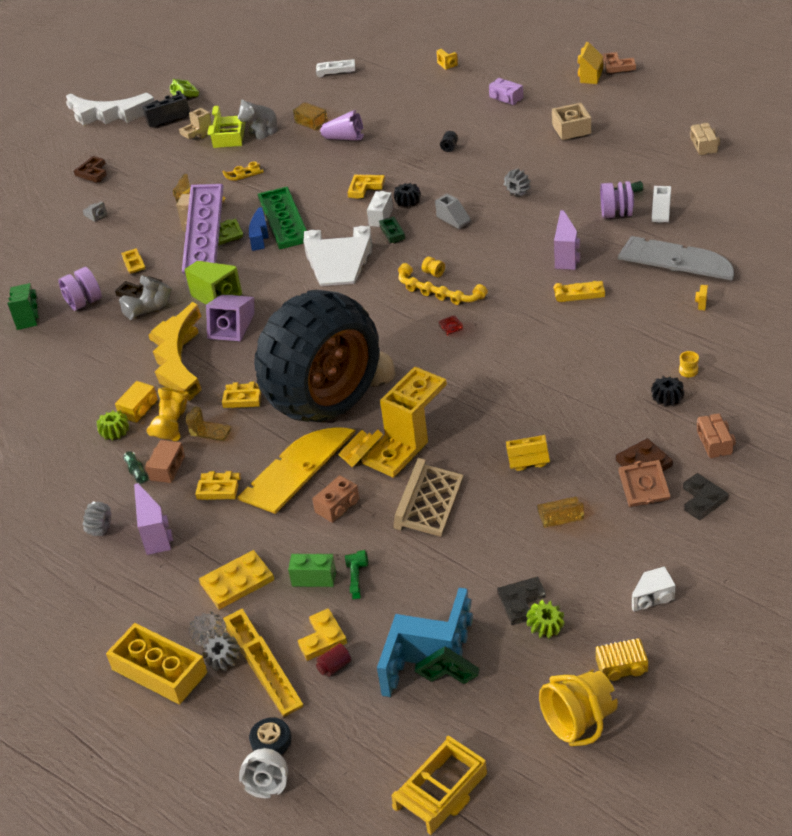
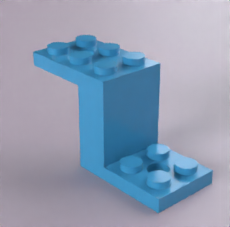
[377,588,473,697]

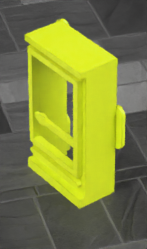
[208,106,246,148]

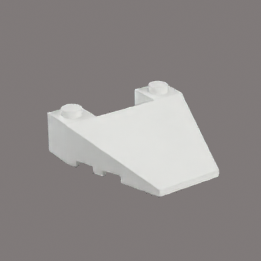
[304,226,372,286]

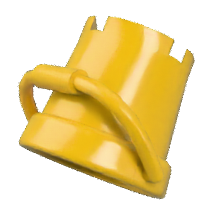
[539,669,618,747]

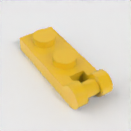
[553,281,605,302]

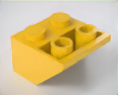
[577,42,603,84]

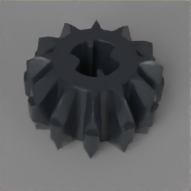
[393,183,421,207]
[651,375,685,407]

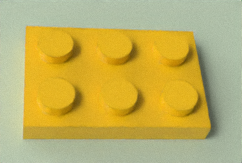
[199,550,274,610]

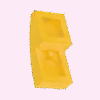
[121,248,146,274]

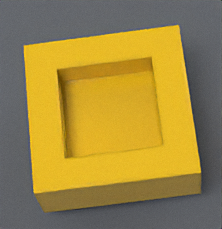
[695,285,708,310]

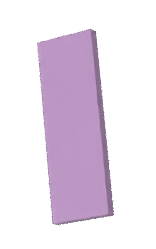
[182,184,224,274]

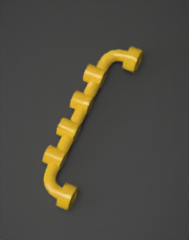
[398,263,488,305]

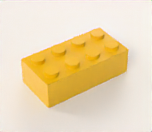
[106,623,208,705]

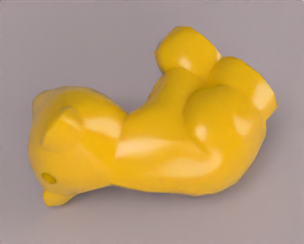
[146,387,189,442]

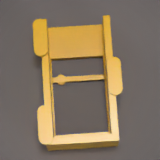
[391,735,487,835]

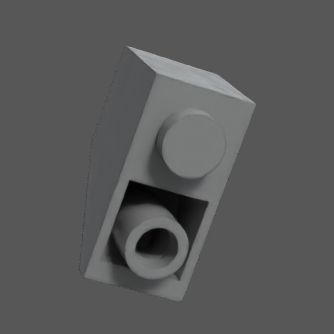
[435,194,471,229]

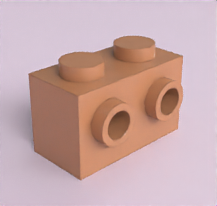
[312,475,360,523]

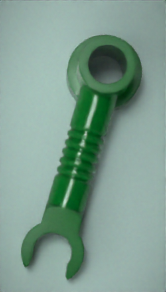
[345,550,369,600]

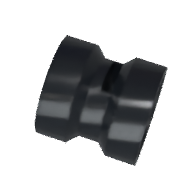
[440,131,458,152]

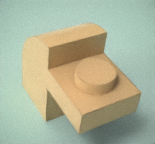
[179,108,211,139]

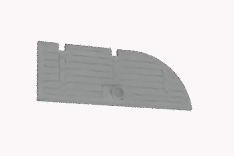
[618,236,734,280]

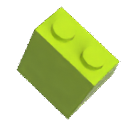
[184,261,242,304]

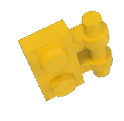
[222,381,262,408]
[195,471,241,500]

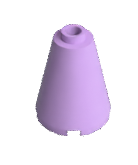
[320,110,364,141]

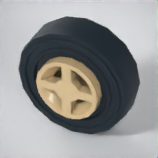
[249,717,292,755]

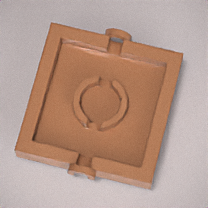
[618,460,670,507]

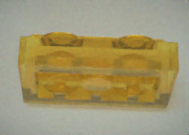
[537,496,584,528]

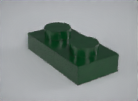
[379,217,405,243]

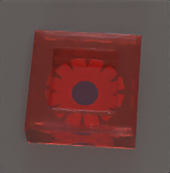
[439,315,463,335]

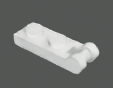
[316,59,355,77]

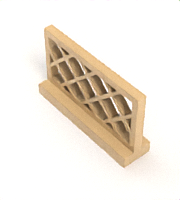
[393,458,463,537]

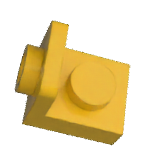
[437,49,458,70]

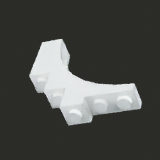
[66,92,155,125]

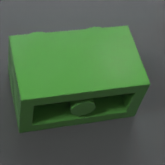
[288,554,336,587]

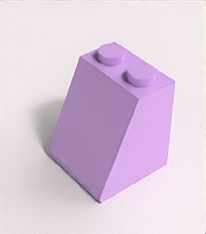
[206,295,254,341]

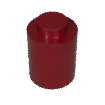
[316,643,352,677]

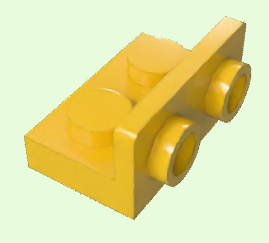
[339,429,383,467]

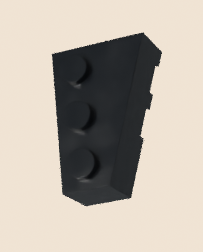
[142,90,190,127]

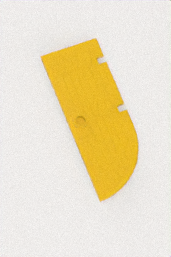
[237,427,356,514]

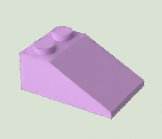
[554,210,580,270]
[134,484,173,555]

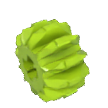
[97,410,129,441]
[527,600,564,639]

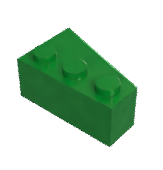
[7,283,39,330]

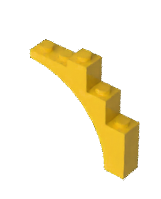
[151,302,202,401]

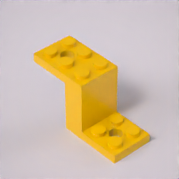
[361,366,447,478]

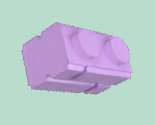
[489,78,524,105]

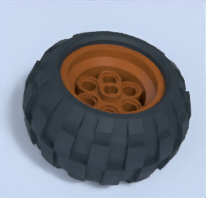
[254,290,380,422]

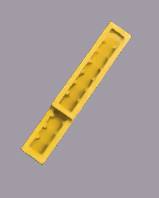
[223,608,304,718]

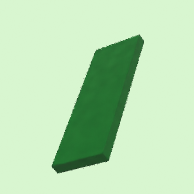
[258,186,307,250]

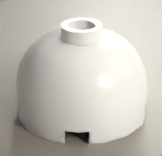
[239,748,288,799]

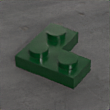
[414,646,480,684]

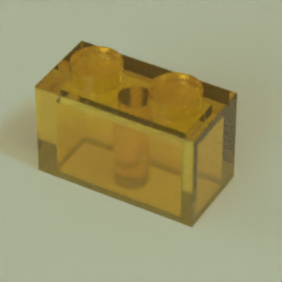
[293,102,328,131]

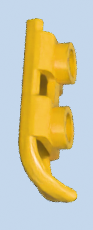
[222,161,264,181]

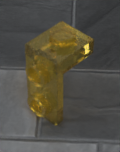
[173,174,190,203]
[186,406,231,441]

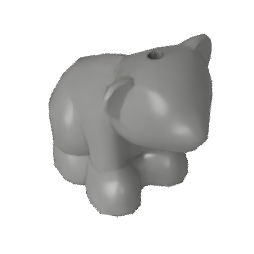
[238,99,278,139]
[119,275,172,320]

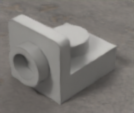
[83,201,107,222]

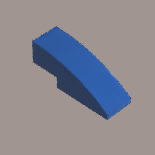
[249,207,269,251]

